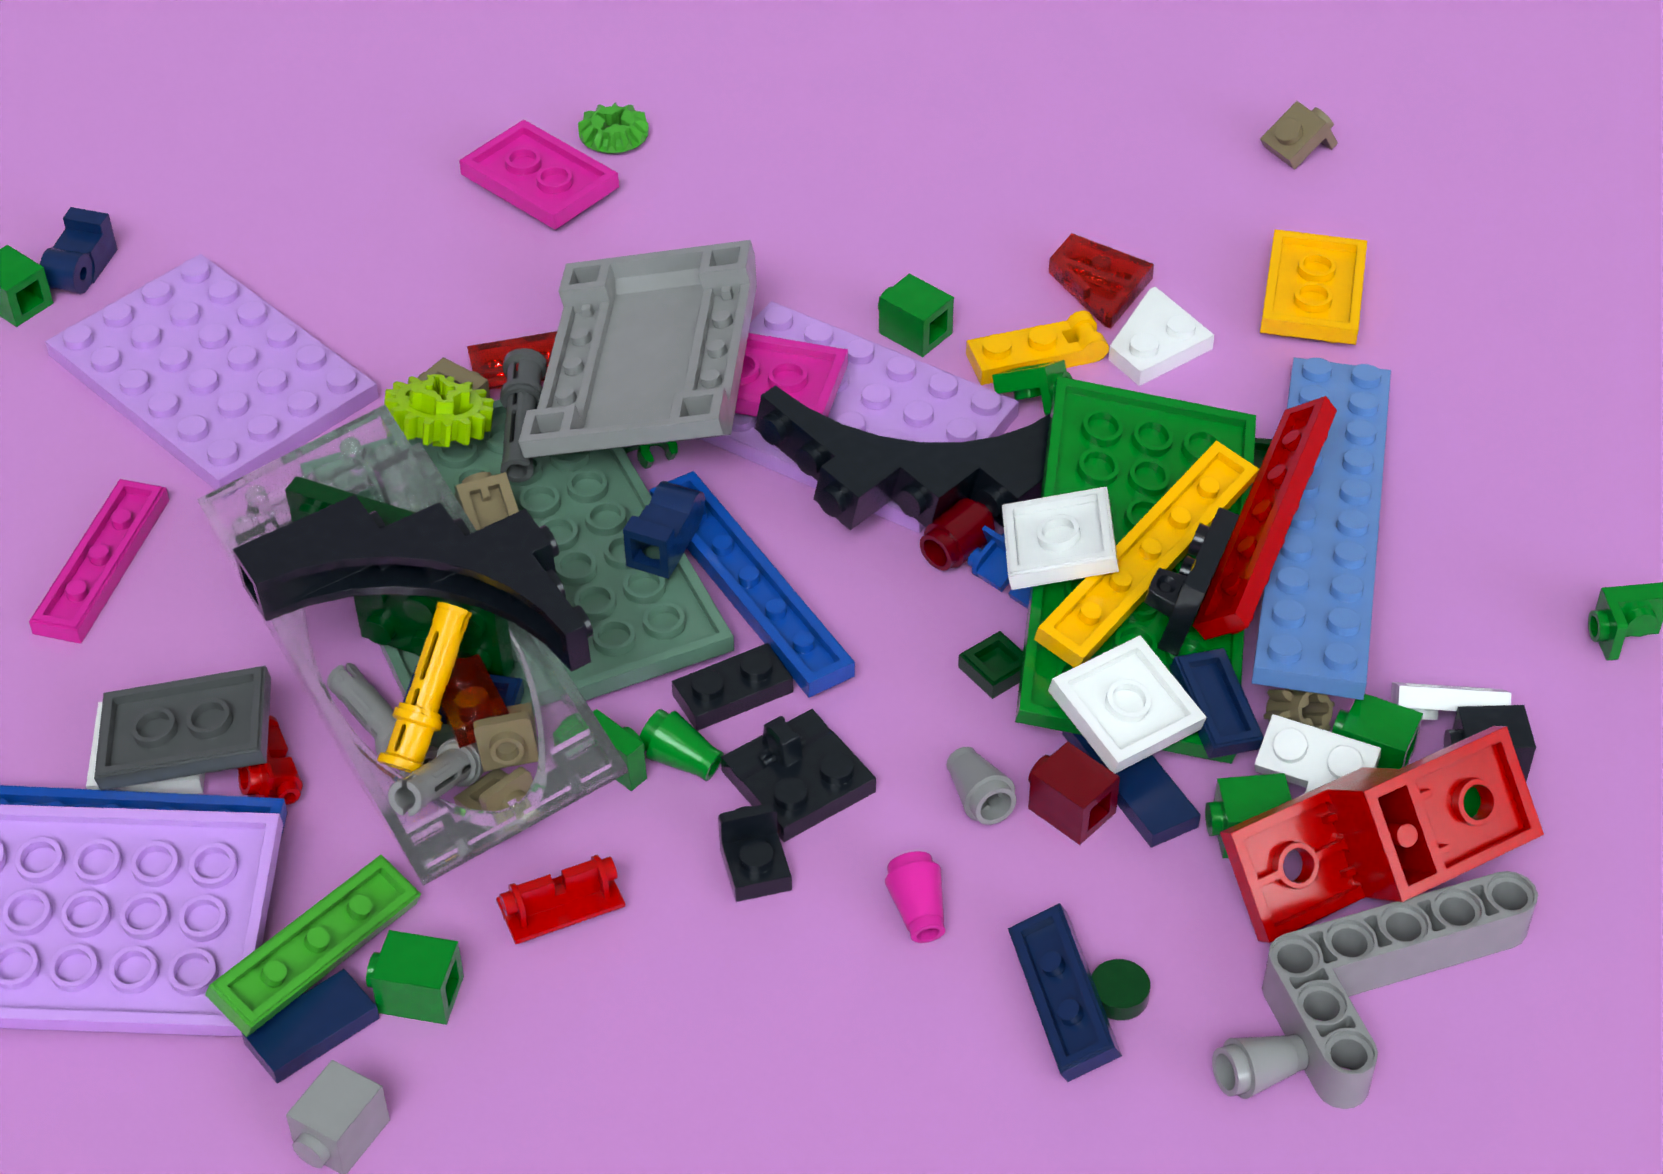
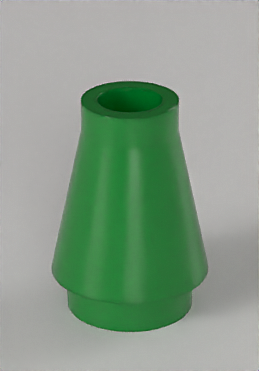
[640,709,724,781]

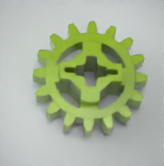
[383,374,494,447]

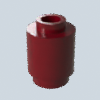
[920,498,995,570]

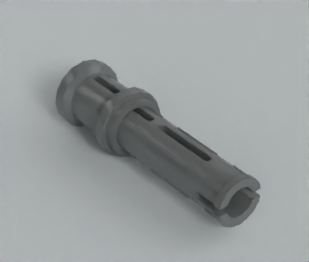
[500,348,547,483]

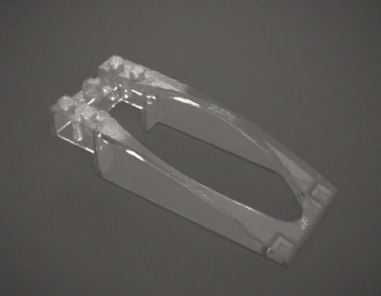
[197,404,628,886]

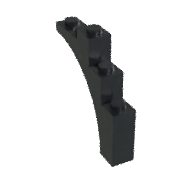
[755,385,1051,530]
[233,495,593,672]

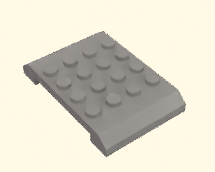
[518,240,757,458]

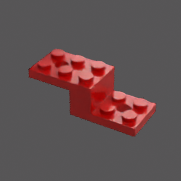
[1220,726,1544,943]

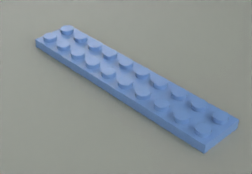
[1251,357,1391,700]

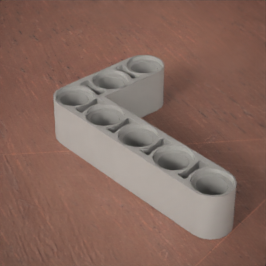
[1262,871,1538,1109]

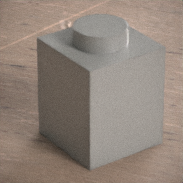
[286,1060,390,1174]

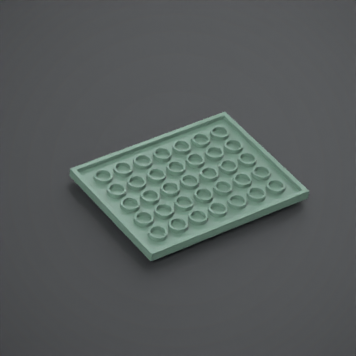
[297,399,734,748]

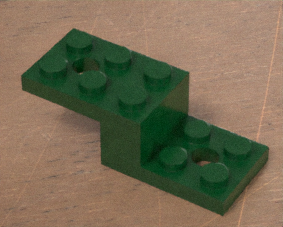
[285,476,515,677]

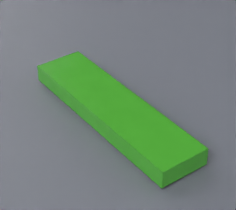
[205,855,421,1037]

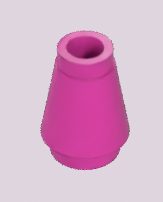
[885,851,945,943]

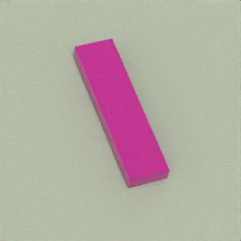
[29,479,169,644]

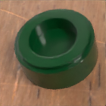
[1092,959,1150,1020]

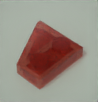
[1049,233,1154,329]

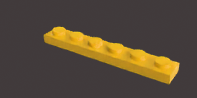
[1034,440,1259,668]

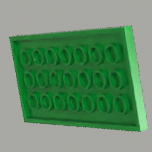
[1015,376,1256,764]

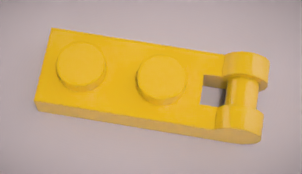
[966,310,1109,385]

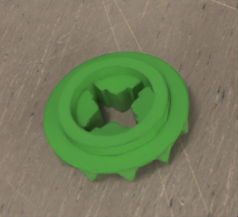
[578,102,649,153]

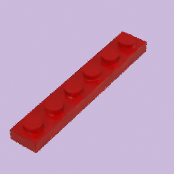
[1193,396,1337,640]

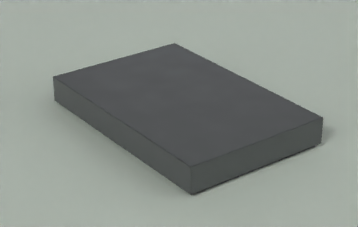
[94,666,271,791]

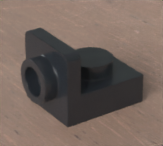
[718,803,792,902]

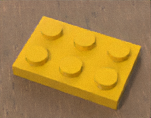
[1260,229,1367,345]

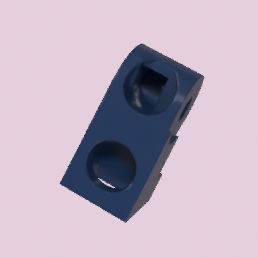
[40,207,118,294]
[623,481,705,579]

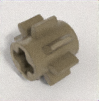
[1263,688,1335,731]

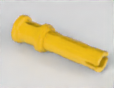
[377,602,472,773]

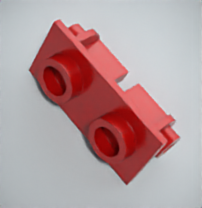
[237,715,303,805]
[496,855,625,945]

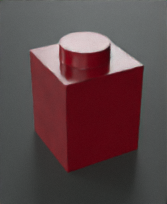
[1028,741,1120,845]

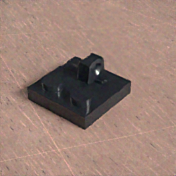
[1144,507,1240,656]
[721,709,876,842]

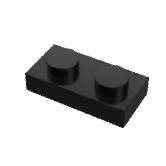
[672,643,793,731]

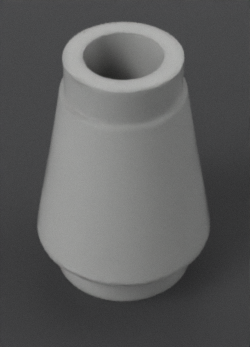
[946,747,1016,825]
[1212,1034,1309,1099]

